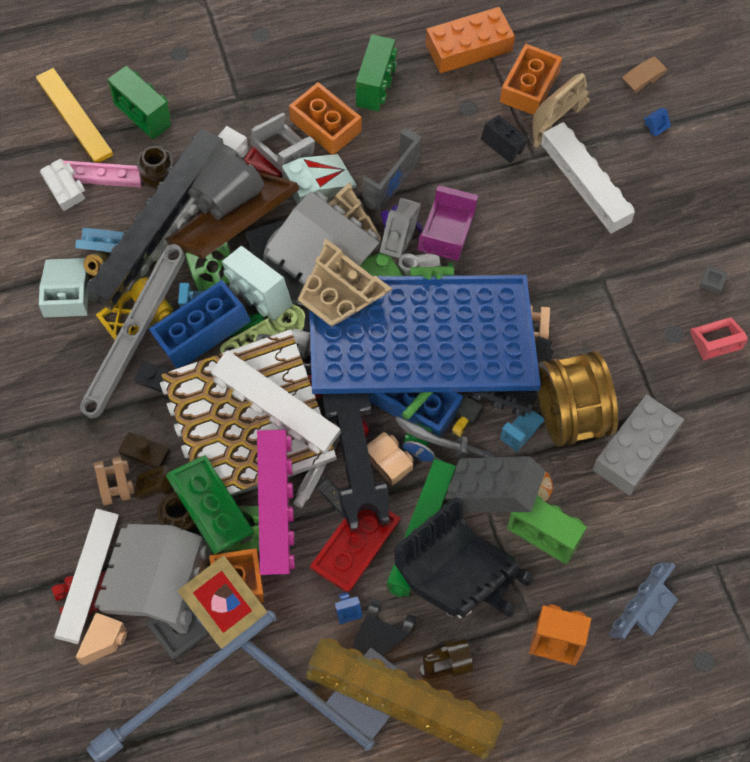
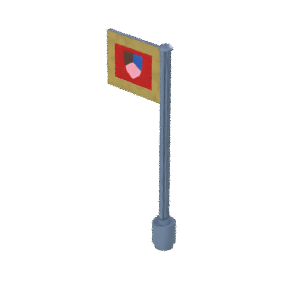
[86,555,277,762]

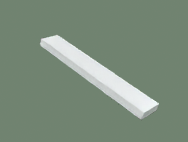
[54,509,119,644]

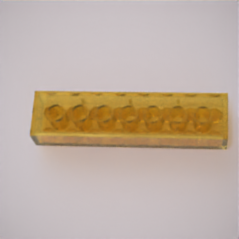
[306,638,504,760]

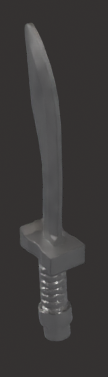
[395,416,495,459]

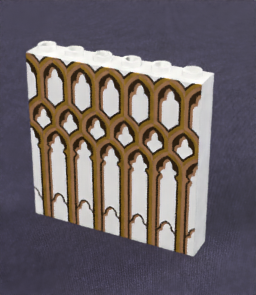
[160,329,337,497]

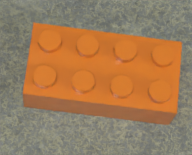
[425,7,515,74]

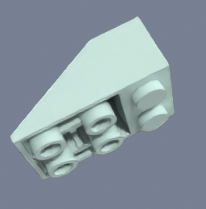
[39,258,89,317]

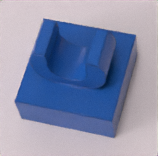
[644,107,671,136]
[335,592,363,625]

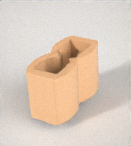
[367,432,414,486]

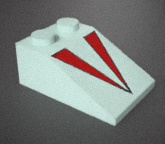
[282,154,357,205]

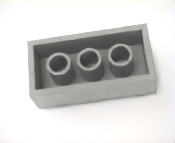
[592,394,684,496]

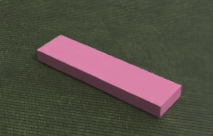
[63,160,142,188]

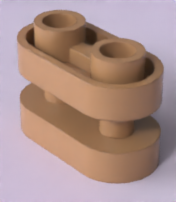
[94,456,134,506]

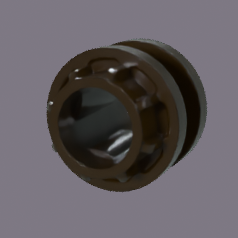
[137,145,175,188]
[157,492,198,533]

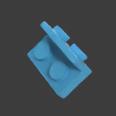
[75,228,124,252]

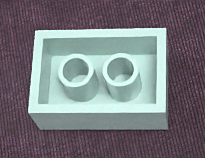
[222,246,293,321]

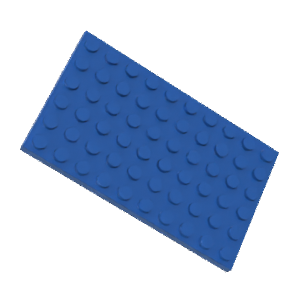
[309,275,541,394]

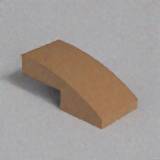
[622,56,668,94]

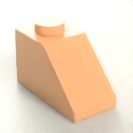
[76,613,127,665]

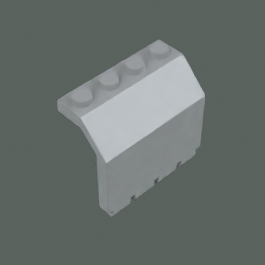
[266,191,382,285]
[95,524,212,633]

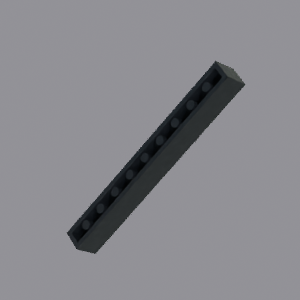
[86,129,223,311]

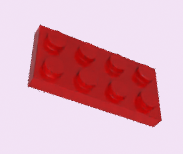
[310,509,401,594]

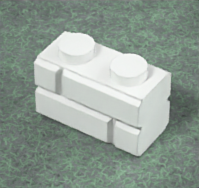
[40,159,85,211]

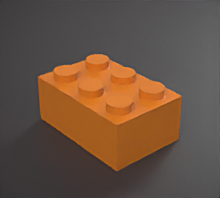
[500,43,562,115]
[289,82,362,155]
[529,605,591,666]

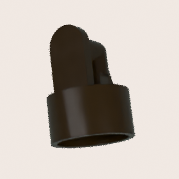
[420,636,474,679]

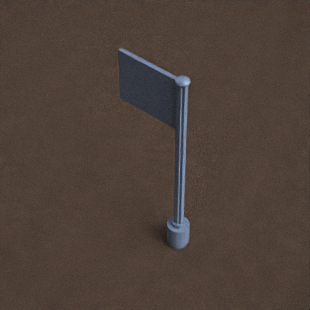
[193,614,416,751]

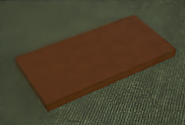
[165,172,300,259]

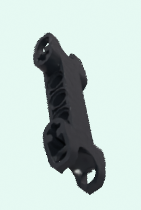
[322,393,389,532]

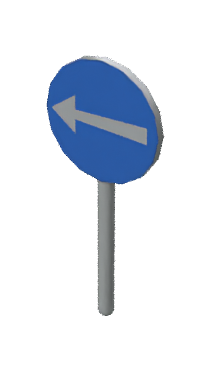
[403,441,444,462]

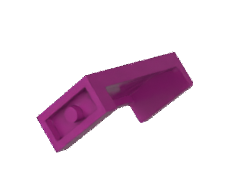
[417,185,479,261]

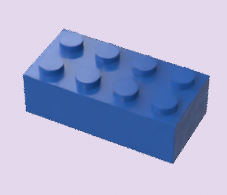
[149,280,251,369]
[368,392,463,437]

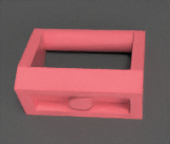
[690,317,748,361]

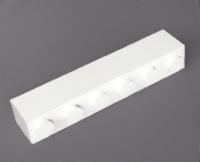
[541,122,635,234]
[211,350,341,455]

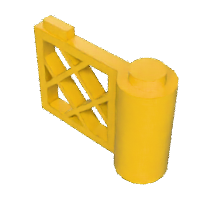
[96,277,173,340]

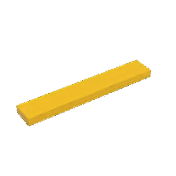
[36,68,113,163]

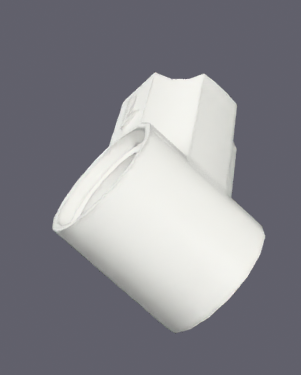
[398,253,441,276]

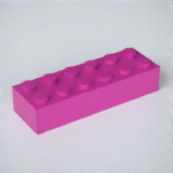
[257,430,295,575]

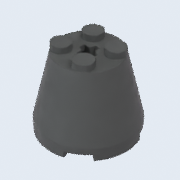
[188,143,264,220]

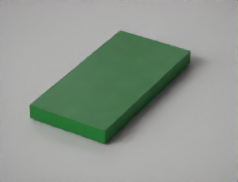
[166,455,254,555]

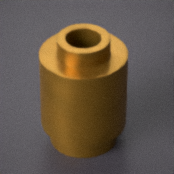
[84,251,109,276]

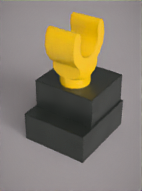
[452,396,483,437]

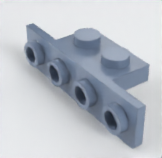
[609,562,678,639]

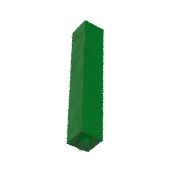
[387,459,456,597]

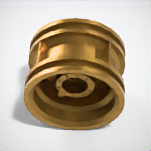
[537,351,618,447]

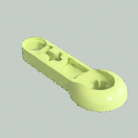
[220,304,305,353]

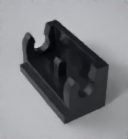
[481,115,529,163]

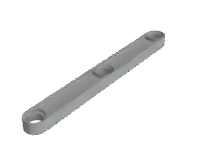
[80,244,185,419]

